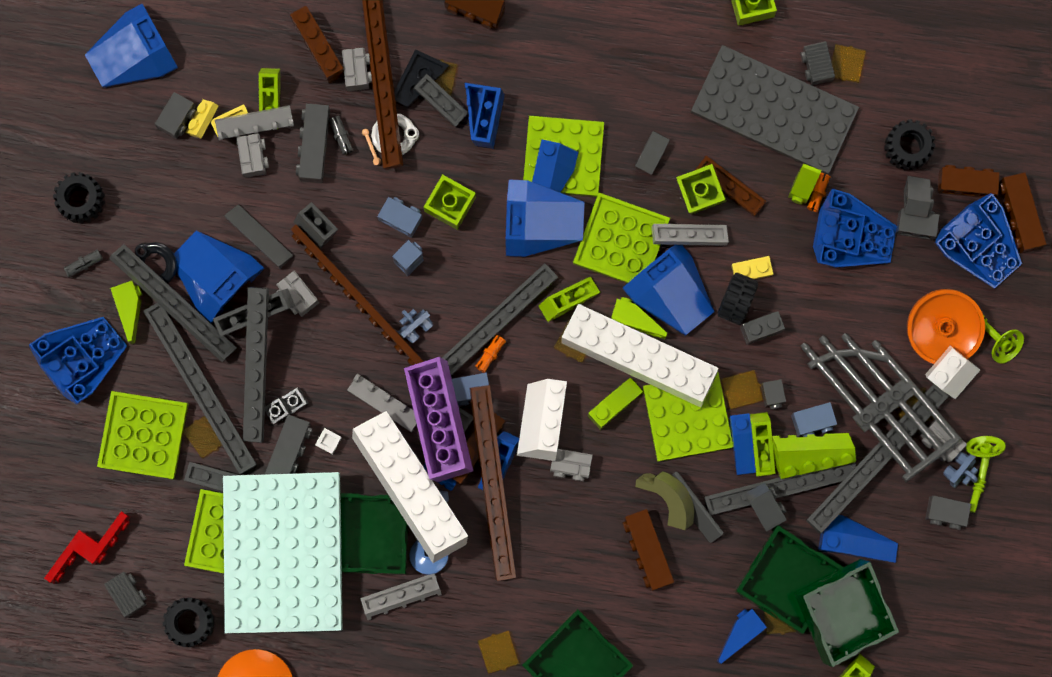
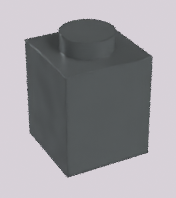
[760,379,786,410]

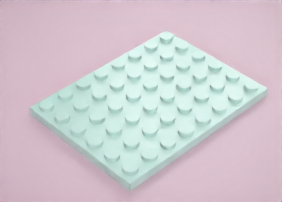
[223,472,343,633]

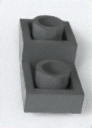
[635,131,669,175]
[265,387,309,424]

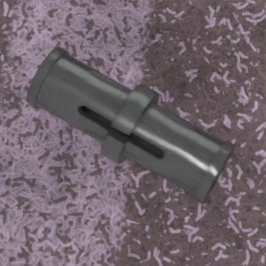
[329,116,354,155]
[64,249,103,278]

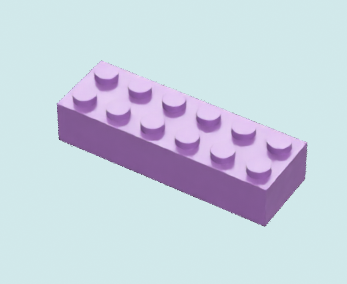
[404,357,473,482]

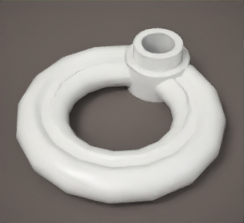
[371,113,419,155]

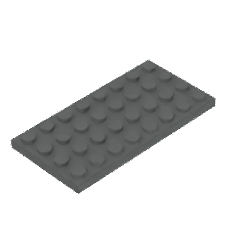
[690,45,859,174]

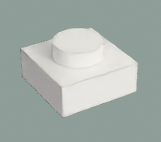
[315,428,342,455]

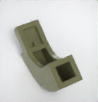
[635,471,694,530]

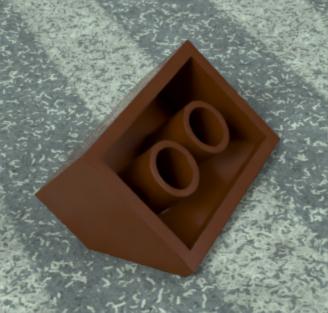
[445,0,505,29]

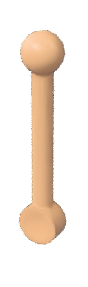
[362,129,381,165]

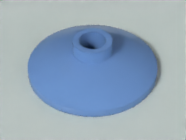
[410,540,448,575]

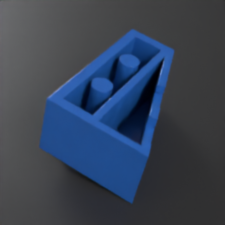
[465,83,505,149]

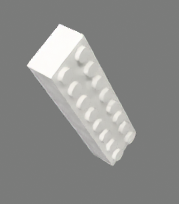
[562,304,719,408]
[352,411,468,563]

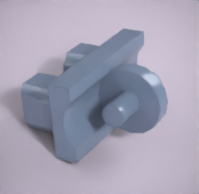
[397,309,433,343]
[943,452,978,488]

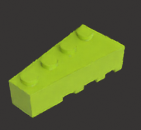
[772,433,856,479]

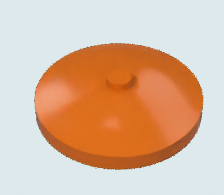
[907,289,985,364]
[218,649,293,677]

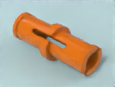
[807,173,831,212]
[475,335,506,373]

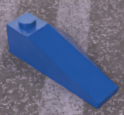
[532,139,578,192]
[818,515,898,563]

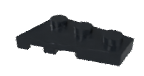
[394,49,449,108]

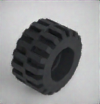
[884,119,935,171]
[53,172,105,224]
[718,272,758,325]
[163,597,215,647]

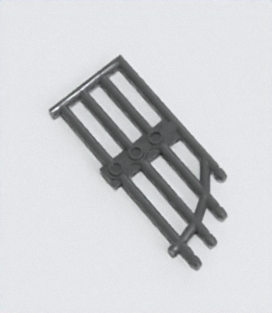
[801,333,962,482]

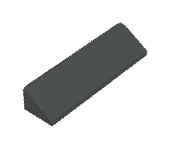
[224,204,293,269]
[672,472,723,543]

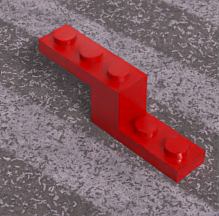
[44,511,131,584]

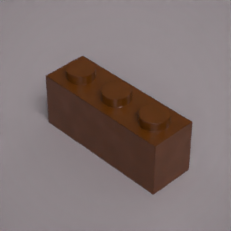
[938,165,1000,198]

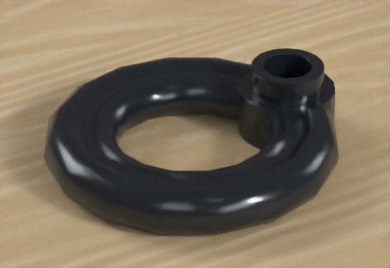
[135,242,177,284]

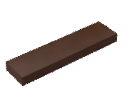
[695,156,766,217]

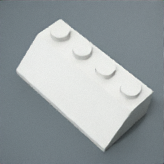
[517,379,567,461]

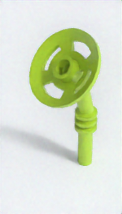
[983,315,1024,363]
[966,436,1005,513]

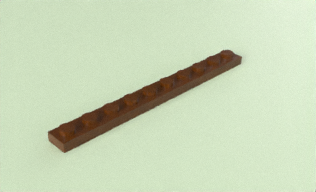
[362,0,403,170]
[291,225,424,366]
[469,385,516,581]

